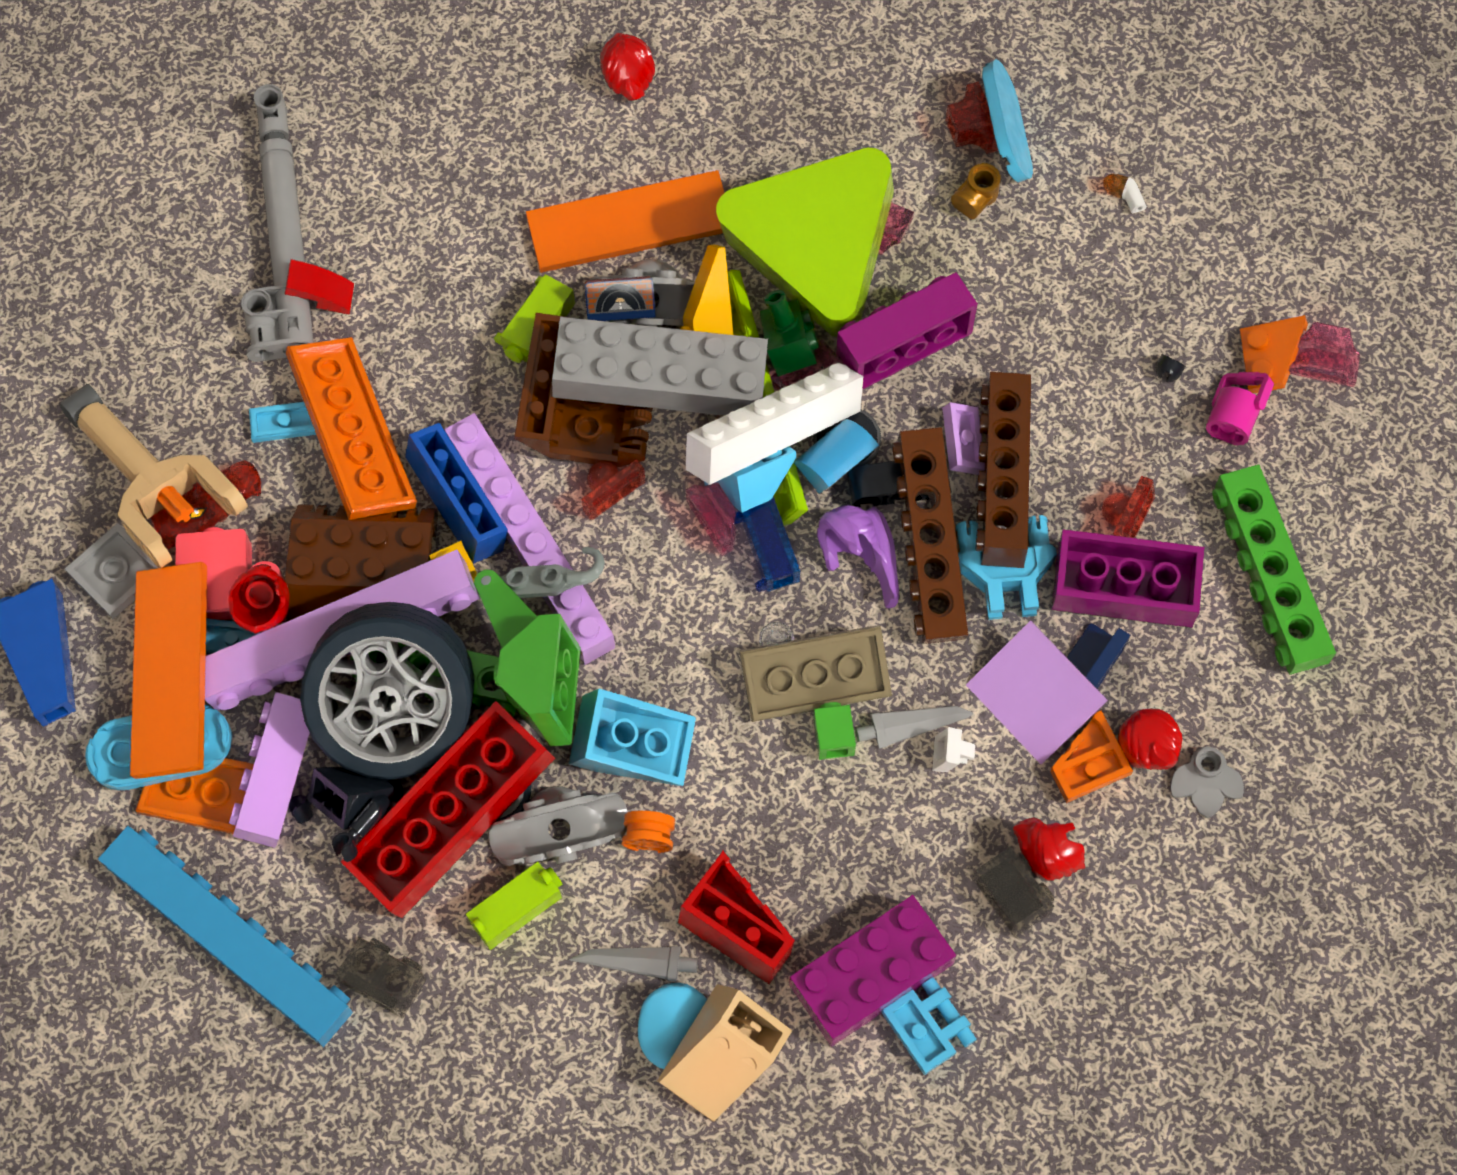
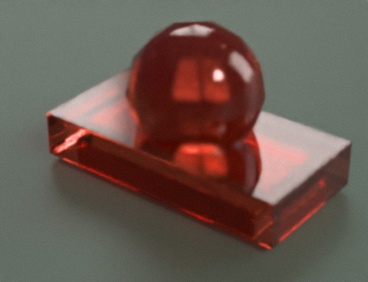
[581,459,645,520]
[1101,476,1155,538]

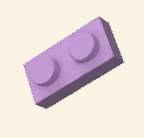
[942,402,985,475]

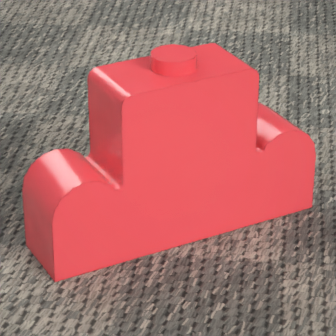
[176,527,285,620]

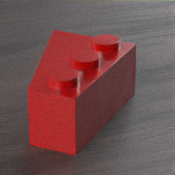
[678,851,795,985]

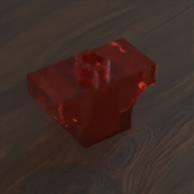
[945,81,998,154]

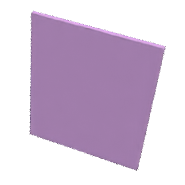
[966,620,1108,764]

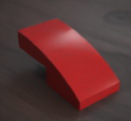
[285,259,354,314]

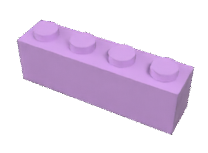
[229,692,310,848]

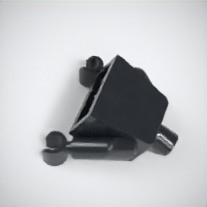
[289,767,404,862]

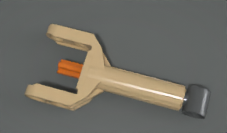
[59,384,248,569]

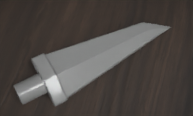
[855,706,973,749]
[569,946,698,982]

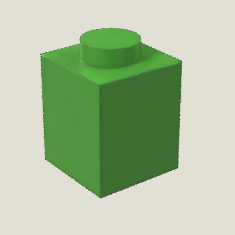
[813,702,856,760]

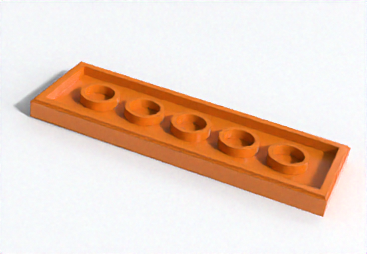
[526,170,725,273]
[286,337,417,520]
[130,562,207,779]

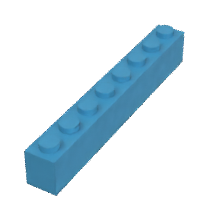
[98,826,353,1048]

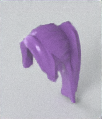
[817,505,899,608]

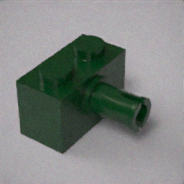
[760,290,819,377]

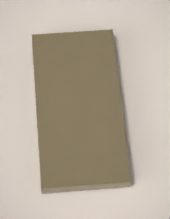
[739,625,892,722]

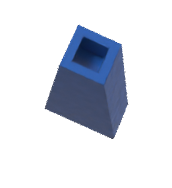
[0,578,76,727]

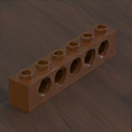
[975,372,1031,568]
[892,427,968,644]

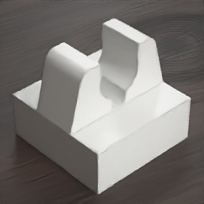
[932,727,975,772]

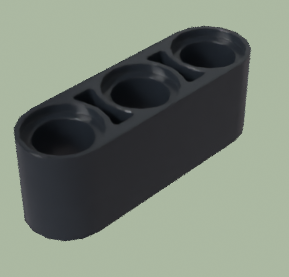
[847,460,952,508]

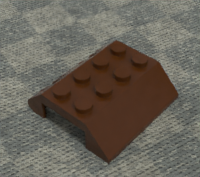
[514,313,653,468]
[285,504,438,622]

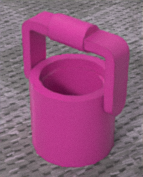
[1206,372,1274,446]

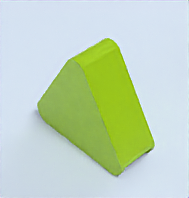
[716,148,894,338]

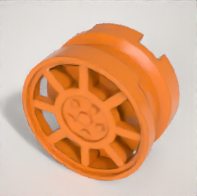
[622,810,675,853]

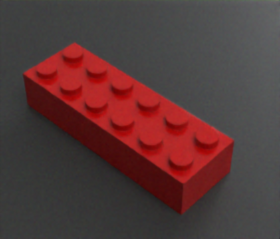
[341,701,556,918]

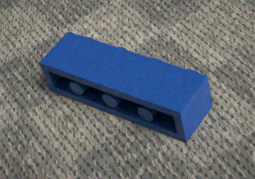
[405,423,508,564]

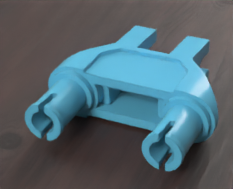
[956,515,1057,620]

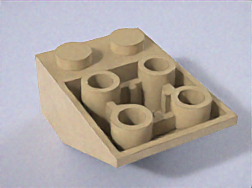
[657,984,792,1122]

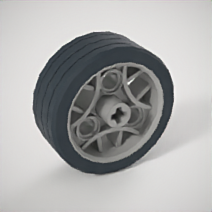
[300,602,475,780]

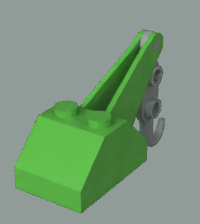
[474,547,605,746]

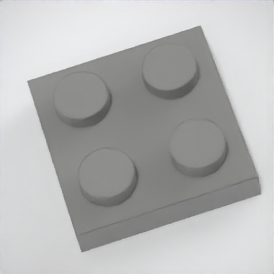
[65,523,158,619]

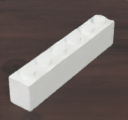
[686,363,863,485]

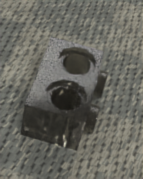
[335,937,427,1019]

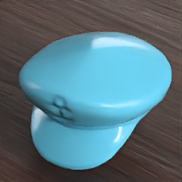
[638,983,707,1069]

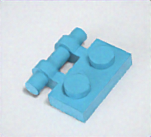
[882,977,977,1075]

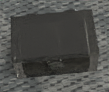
[972,846,1055,938]

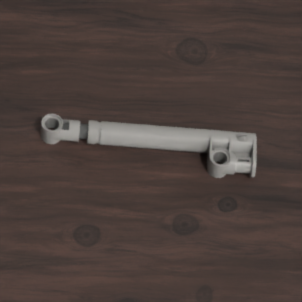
[241,84,314,362]

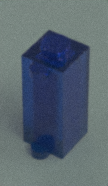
[730,497,800,592]

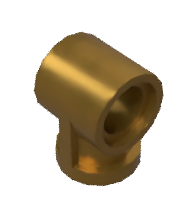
[951,163,1001,219]

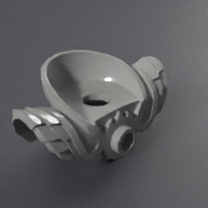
[590,258,695,327]
[489,786,628,866]

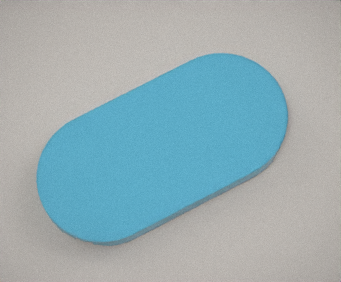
[982,59,1033,182]
[85,704,232,790]

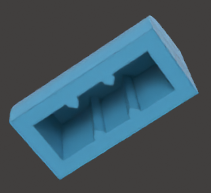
[793,419,879,494]

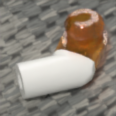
[1103,173,1147,214]

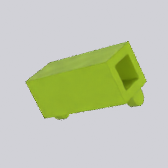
[494,274,576,363]
[466,862,563,950]

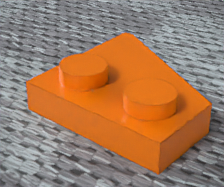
[1240,315,1308,393]
[1050,710,1133,803]

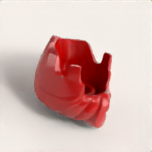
[600,33,655,101]
[228,564,290,634]
[1118,708,1183,770]
[1013,817,1086,881]

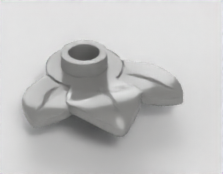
[1170,747,1244,818]

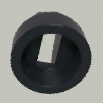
[1155,354,1186,382]

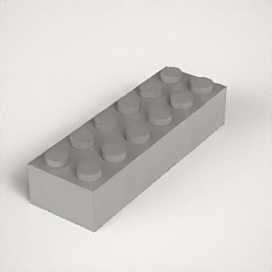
[552,317,768,416]

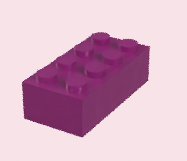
[836,272,978,390]
[1051,529,1205,628]
[789,895,957,1047]

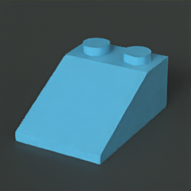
[569,689,696,786]

